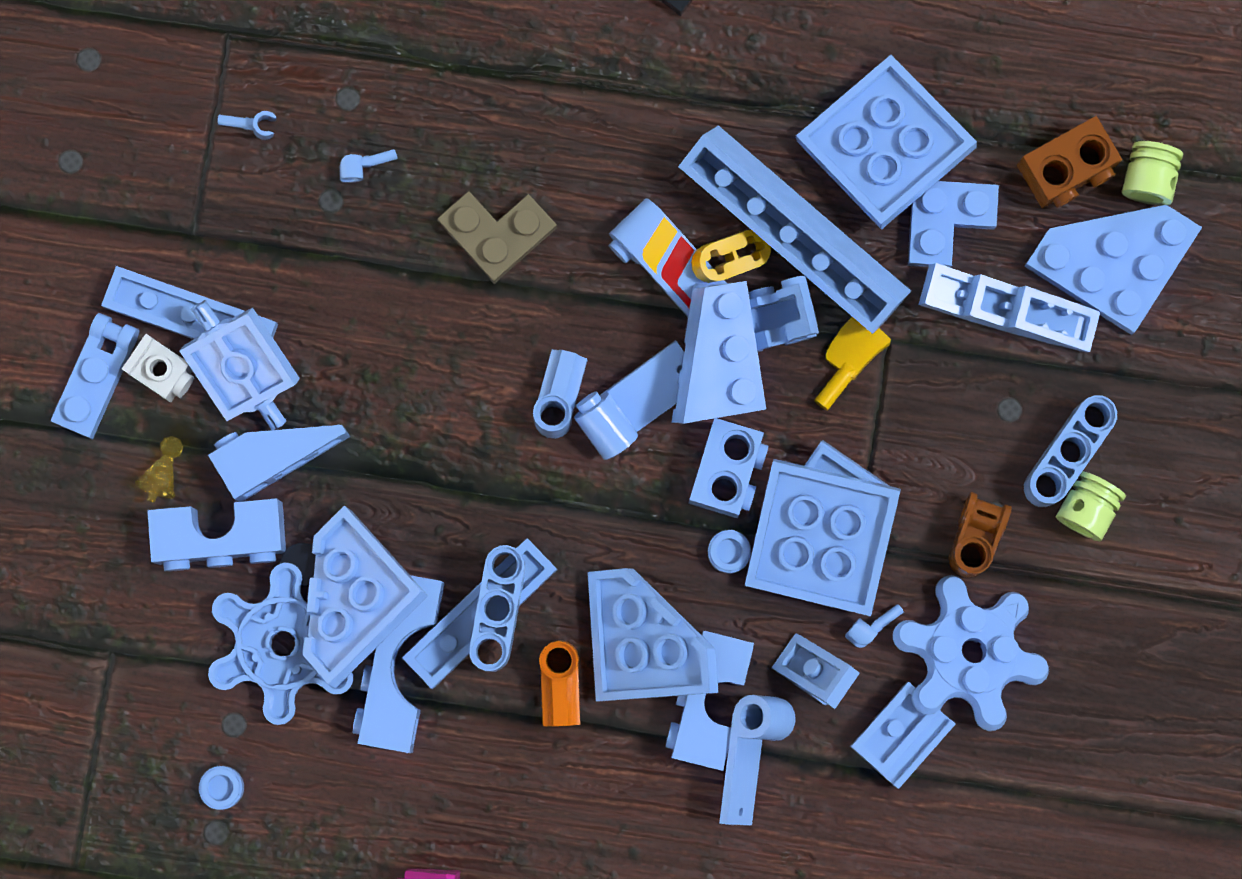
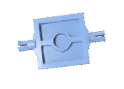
[180,300,300,431]

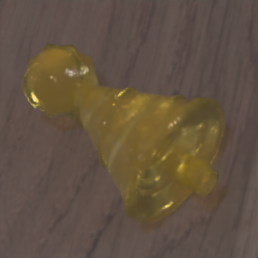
[135,436,184,503]

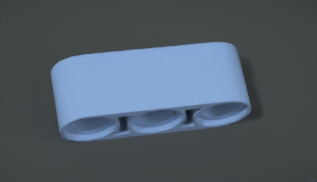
[1024,395,1117,507]
[469,545,526,672]

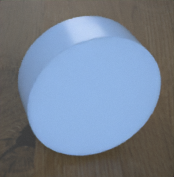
[708,530,751,574]
[199,766,244,810]

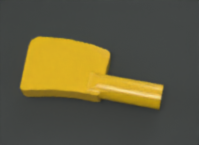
[814,317,891,411]

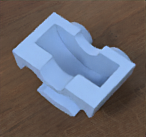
[749,276,819,352]

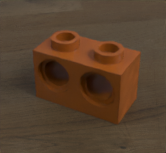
[1017,115,1122,208]

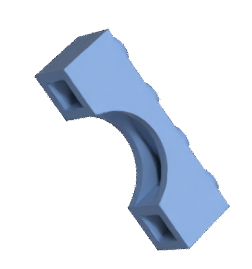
[353,575,445,753]

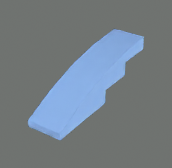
[918,263,1100,352]

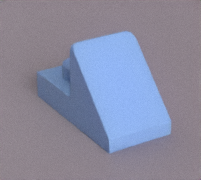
[772,633,860,709]

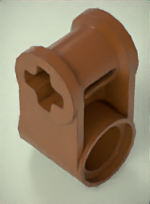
[949,492,1012,578]

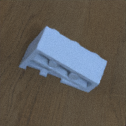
[672,281,766,424]

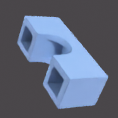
[148,499,286,571]
[665,631,754,771]

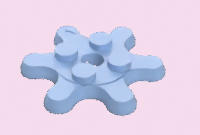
[208,563,353,725]
[893,575,1049,731]

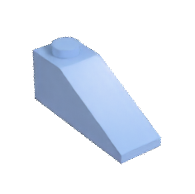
[208,425,350,502]

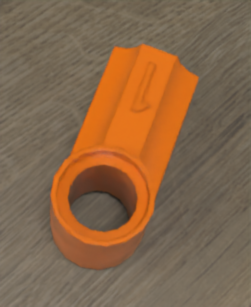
[539,640,581,726]

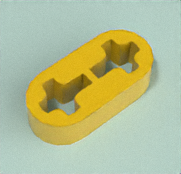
[691,230,771,283]

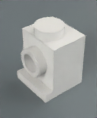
[122,334,194,402]

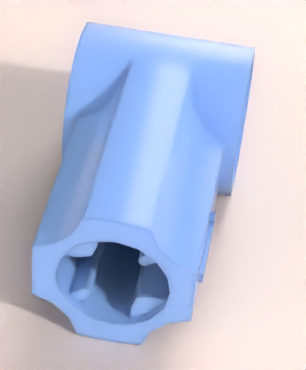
[533,349,588,439]

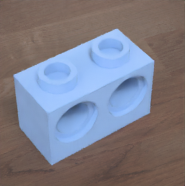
[688,418,769,518]

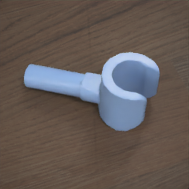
[218,111,277,140]
[339,149,397,183]
[845,604,904,648]

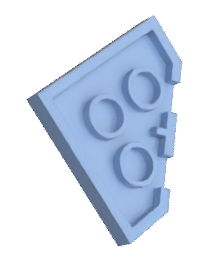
[1024,205,1202,335]
[303,506,428,688]
[588,568,718,701]

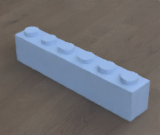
[678,126,911,334]

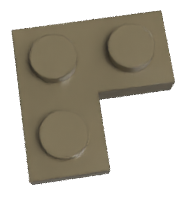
[437,191,557,284]

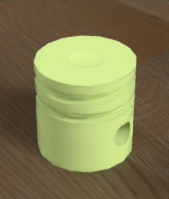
[1122,141,1183,205]
[1055,471,1126,542]

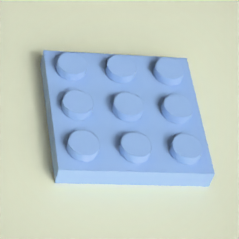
[796,55,977,230]
[745,459,901,616]

